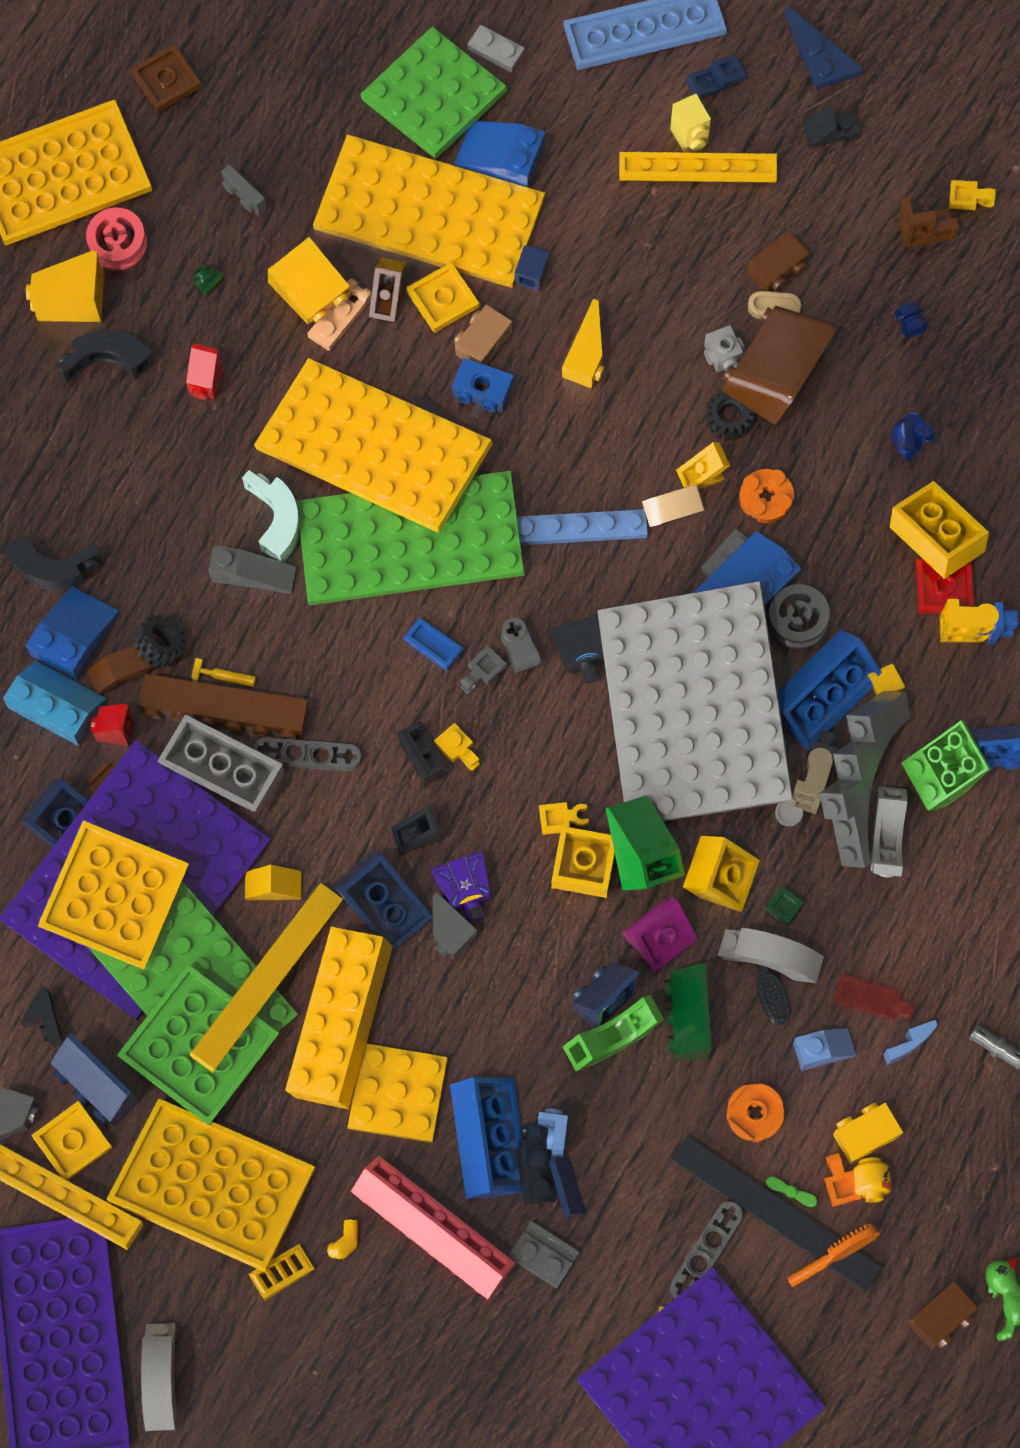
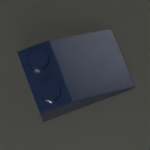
[20,778,88,848]
[332,849,433,953]
[573,963,639,1028]

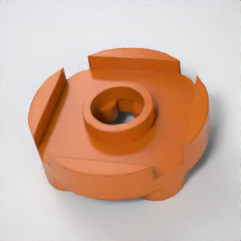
[739,469,794,523]
[726,1084,784,1143]

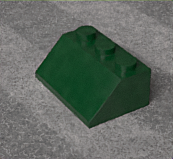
[664,963,712,1061]

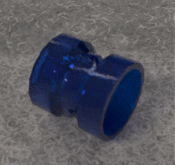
[894,302,929,338]

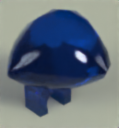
[891,412,936,460]

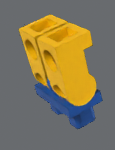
[940,599,1018,644]

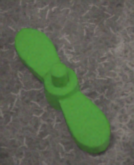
[766,1177,817,1208]

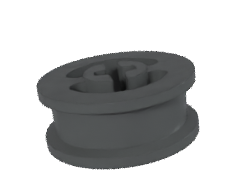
[768,584,830,649]

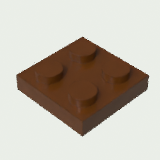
[130,44,202,113]

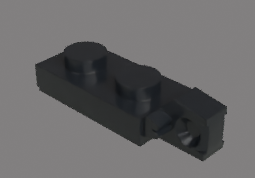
[516,1123,555,1205]

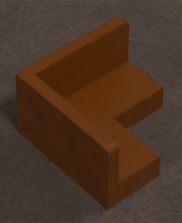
[897,196,959,248]

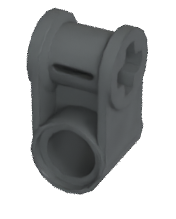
[501,617,541,674]

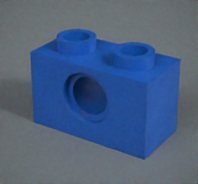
[452,358,514,413]

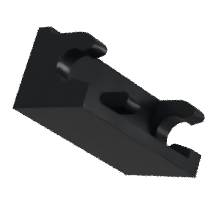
[396,721,451,786]

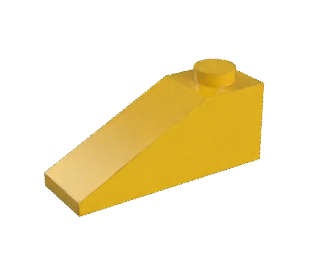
[562,299,605,389]

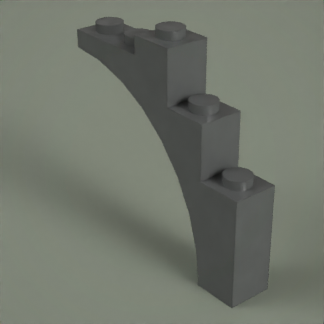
[820,691,911,868]

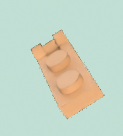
[308,278,372,352]

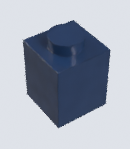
[514,245,549,291]

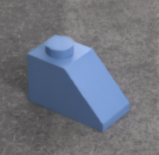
[793,1028,856,1071]

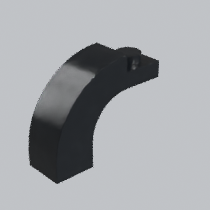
[57,329,155,383]
[2,534,103,590]

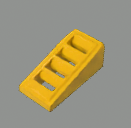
[249,1244,314,1301]

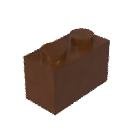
[747,231,809,292]
[907,1281,978,1349]

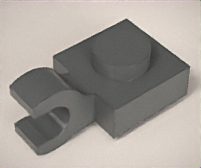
[460,645,507,695]

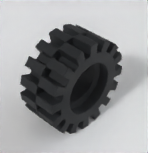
[705,389,755,441]
[132,614,187,668]

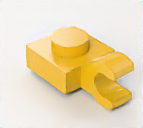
[949,180,996,210]
[434,723,480,771]

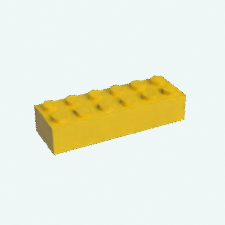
[285,927,393,1109]

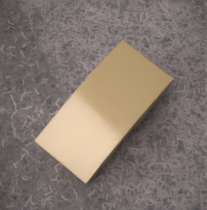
[642,485,705,527]

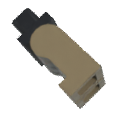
[790,730,839,814]

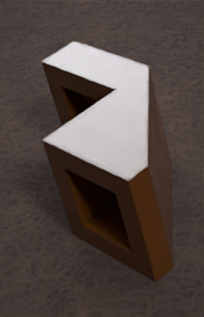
[87,645,153,695]

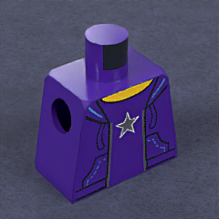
[431,851,490,923]

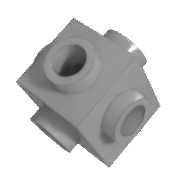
[704,325,745,372]

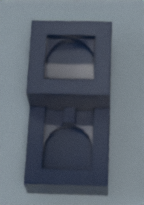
[685,55,747,100]

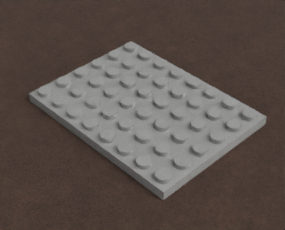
[597,581,794,822]

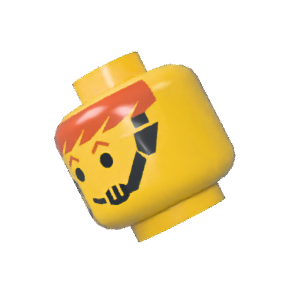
[853,1158,892,1203]

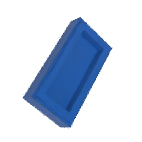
[403,617,464,671]

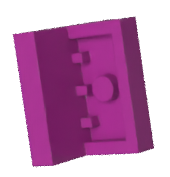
[622,897,698,973]

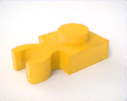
[539,802,589,835]

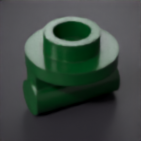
[193,264,224,296]

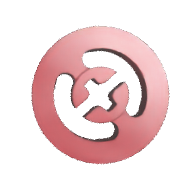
[86,208,147,271]

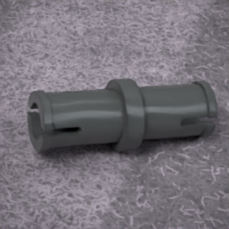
[969,1024,1020,1070]

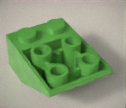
[901,720,991,811]

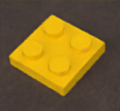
[406,262,479,333]
[31,1101,112,1181]

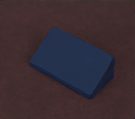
[549,1158,586,1219]

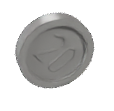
[775,801,803,827]

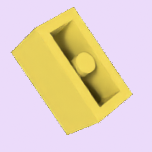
[670,94,711,153]

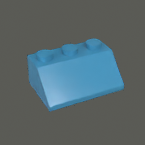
[3,661,107,746]

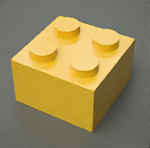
[552,826,615,898]

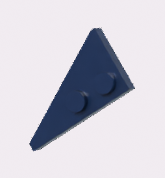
[784,7,863,90]

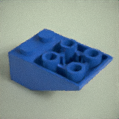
[969,725,1020,771]

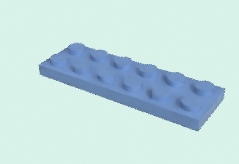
[564,0,726,70]

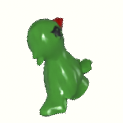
[985,1258,1020,1341]

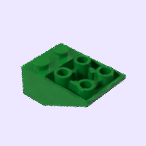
[606,795,685,890]

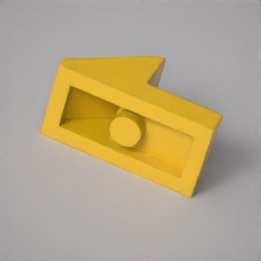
[676,442,730,490]

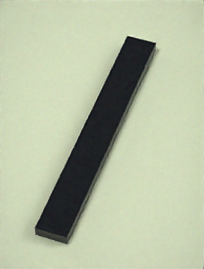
[671,1136,881,1292]

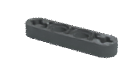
[253,737,362,772]
[669,1202,742,1299]

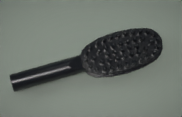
[755,964,791,1025]

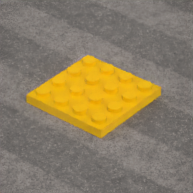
[38,821,189,970]

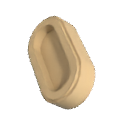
[748,291,801,319]

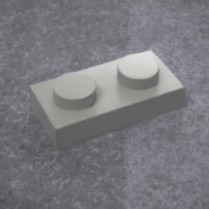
[467,25,525,73]

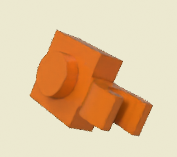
[824,1153,861,1207]

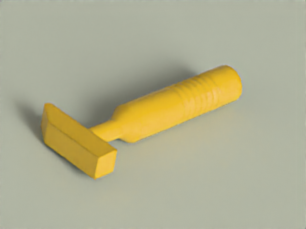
[191,658,256,687]

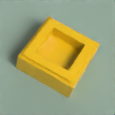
[868,663,905,695]

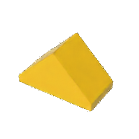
[245,865,302,900]

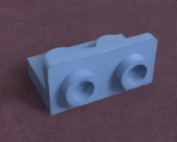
[538,1109,568,1158]

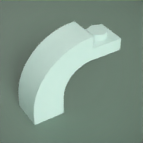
[242,470,300,563]

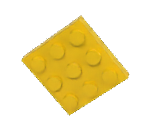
[348,1044,448,1143]

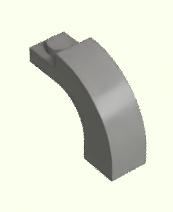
[871,786,907,878]
[718,928,824,983]
[141,1323,177,1431]

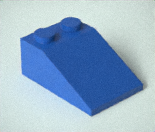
[454,121,545,188]
[26,586,120,681]

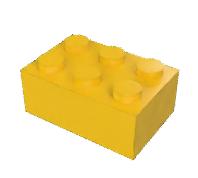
[890,481,989,579]

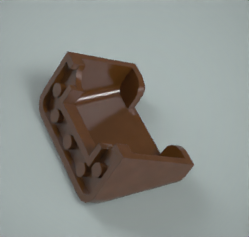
[721,305,838,425]

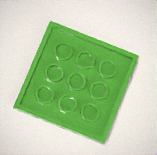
[361,27,507,159]
[117,964,279,1126]

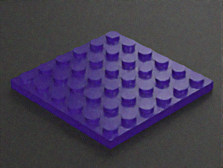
[576,1268,826,1448]

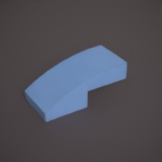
[883,1020,937,1066]

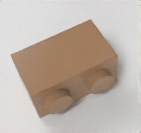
[454,305,512,366]

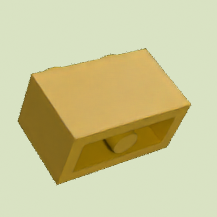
[833,1102,903,1165]

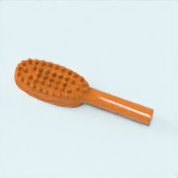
[787,1224,880,1287]

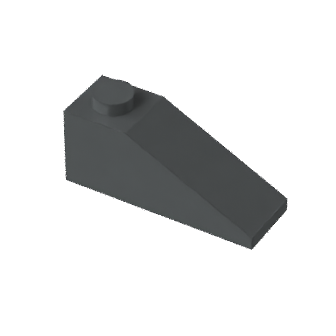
[209,545,297,594]

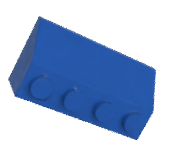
[691,531,801,605]
[777,630,882,751]
[450,1077,522,1199]

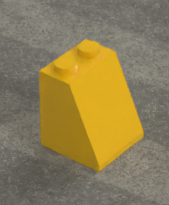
[268,237,350,325]
[26,251,104,322]

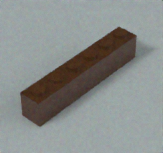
[138,674,309,740]

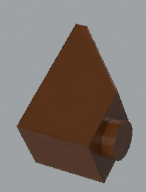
[369,257,407,322]

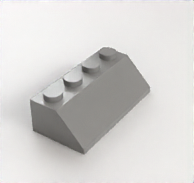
[158,714,284,813]

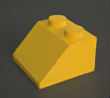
[683,836,760,912]

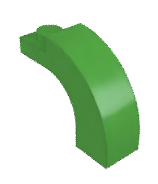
[563,995,664,1072]

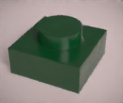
[764,886,804,926]

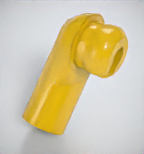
[327,1220,358,1259]

